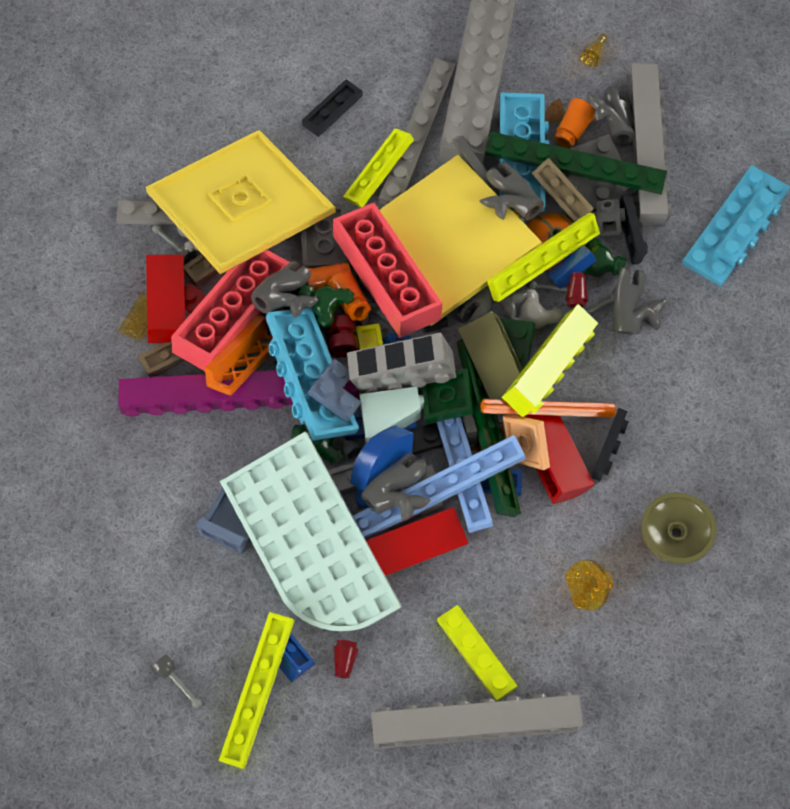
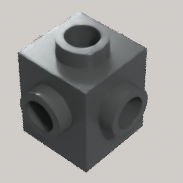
[592,199,626,236]

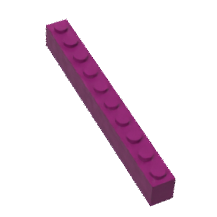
[118,366,360,417]

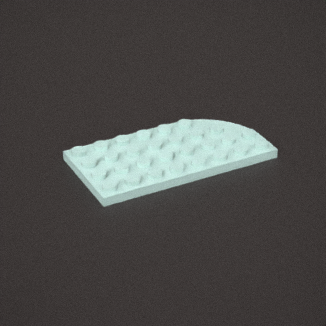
[220,432,402,631]

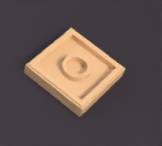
[503,414,550,470]

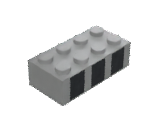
[347,332,456,394]

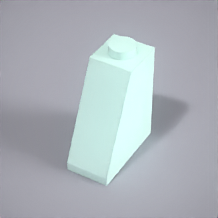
[360,387,424,443]

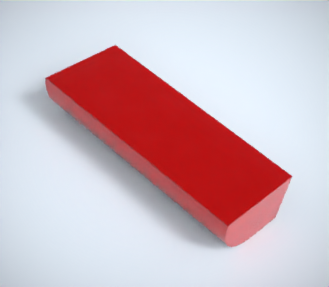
[146,254,185,343]
[518,414,595,504]
[366,507,469,576]

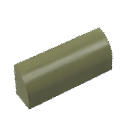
[458,312,523,399]

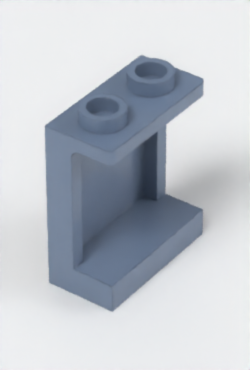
[196,476,250,554]

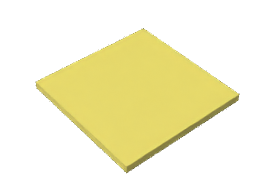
[146,130,336,274]
[380,155,542,326]

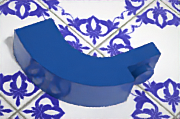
[350,426,413,509]

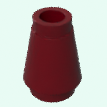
[565,272,588,308]
[334,640,359,679]

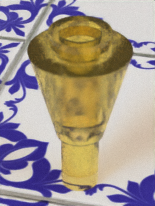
[580,33,607,67]

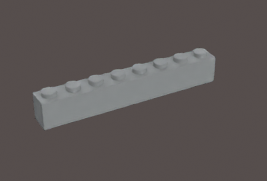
[629,64,671,225]
[371,692,583,749]

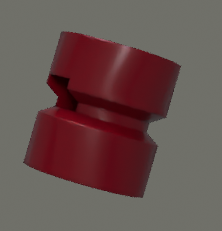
[326,315,359,358]

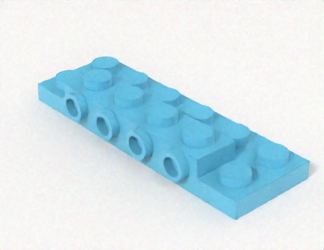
[499,92,549,212]
[682,165,790,287]
[266,308,359,441]

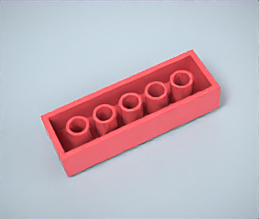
[333,203,443,338]
[171,250,290,371]

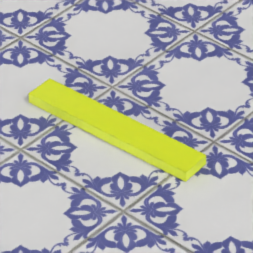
[487,213,600,302]
[219,612,295,770]

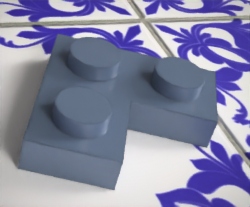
[307,359,362,422]

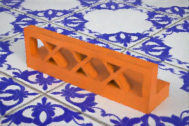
[205,315,273,396]

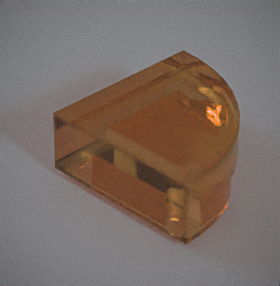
[545,99,565,124]

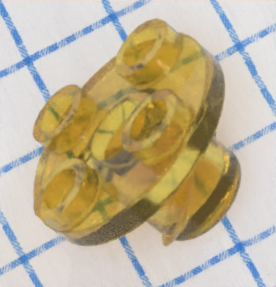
[565,559,613,610]

